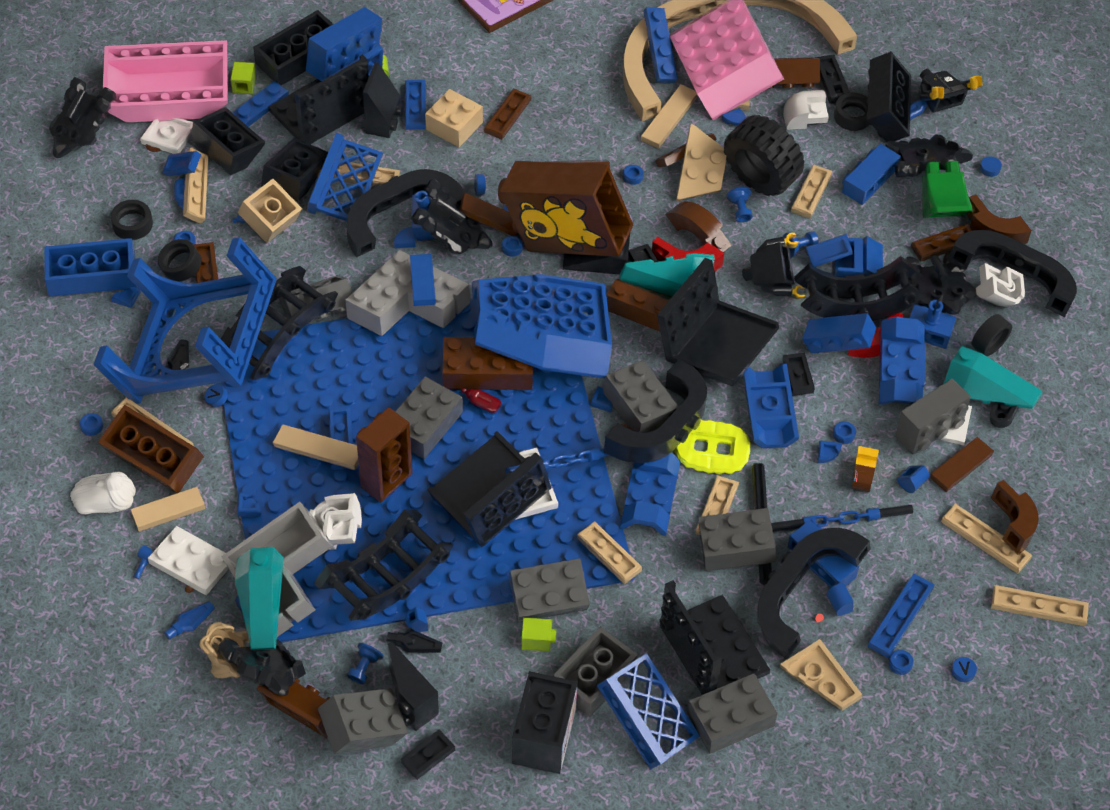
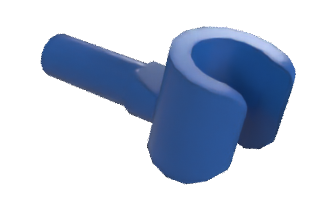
[134,545,153,579]

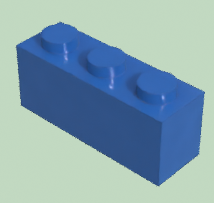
[842,144,901,205]
[802,313,876,353]
[787,520,859,588]

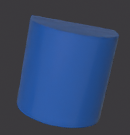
[896,465,929,493]
[826,582,853,616]

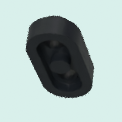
[990,402,1019,428]

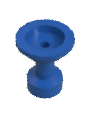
[726,187,753,223]
[783,231,819,258]
[347,643,384,685]

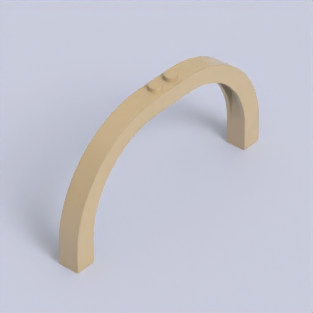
[623,0,857,121]

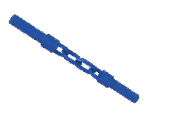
[505,448,610,474]

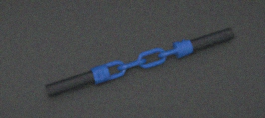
[771,505,913,532]

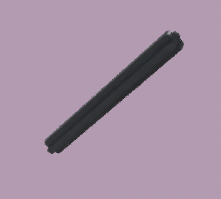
[752,463,772,585]

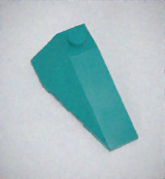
[619,253,714,297]
[943,346,1043,409]
[235,547,284,650]

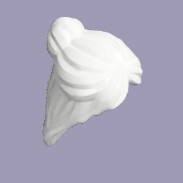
[70,472,136,514]

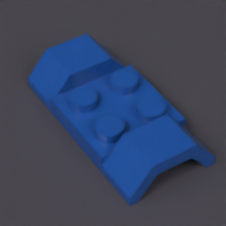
[878,317,926,405]
[743,364,799,448]
[620,452,680,536]

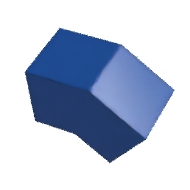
[404,607,428,632]

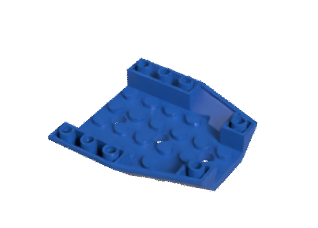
[472,274,612,379]

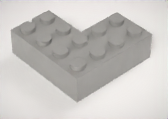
[346,250,470,336]
[221,502,332,637]

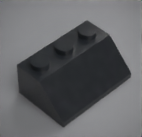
[191,107,265,175]

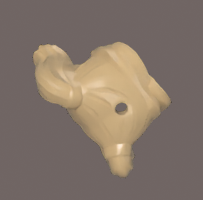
[199,622,249,679]

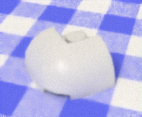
[783,90,828,130]
[976,263,1025,307]
[310,493,362,550]

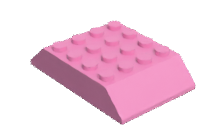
[670,0,784,120]
[103,40,228,122]

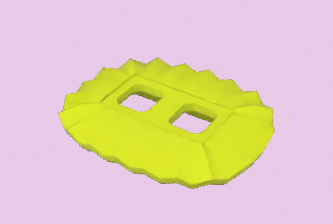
[674,420,751,474]

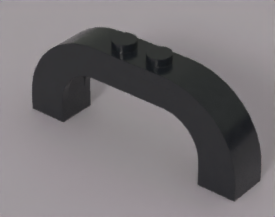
[347,169,466,257]
[947,230,1077,317]
[604,359,707,463]
[757,528,871,659]

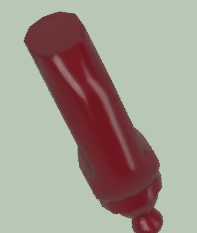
[461,388,502,413]

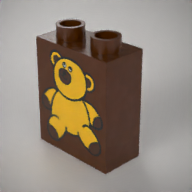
[498,161,633,256]

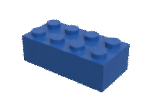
[306,7,382,81]
[44,238,137,297]

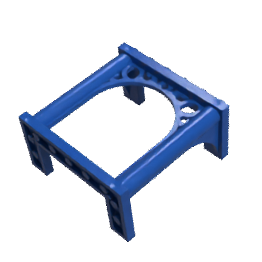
[93,237,277,404]

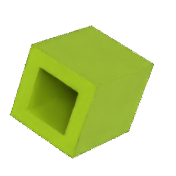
[231,62,256,94]
[522,618,557,652]

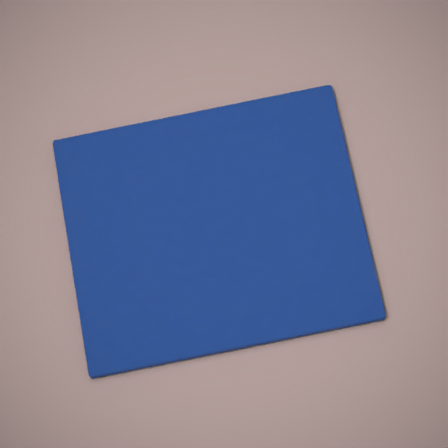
[220,299,635,642]

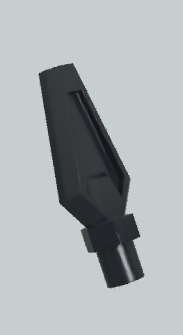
[168,339,189,370]
[386,630,443,653]

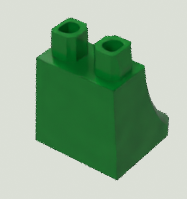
[922,161,972,218]

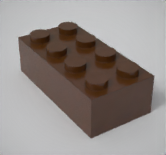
[443,337,533,390]
[98,404,204,493]
[356,407,412,503]

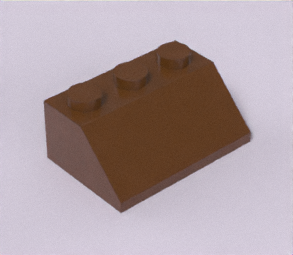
[770,57,820,88]
[606,279,672,332]
[257,679,330,739]

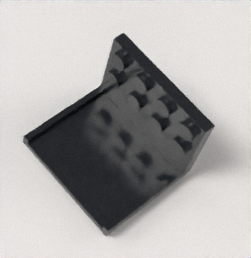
[268,54,369,144]
[657,258,779,387]
[427,431,552,548]
[659,580,770,695]

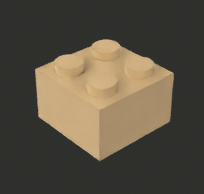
[425,89,483,147]
[238,179,302,243]

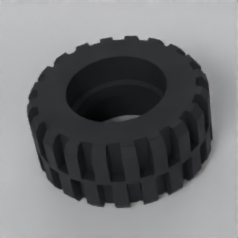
[724,115,804,196]

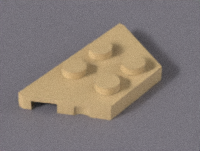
[676,124,726,202]

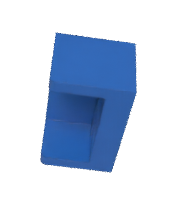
[835,238,863,278]

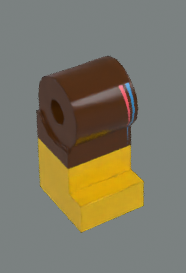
[851,446,879,492]

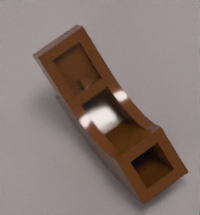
[967,194,1032,244]
[665,201,732,252]
[991,480,1039,555]

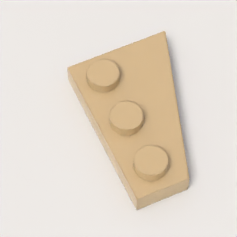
[780,639,862,711]

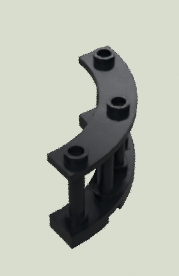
[794,256,925,321]
[221,266,338,380]
[314,509,454,621]

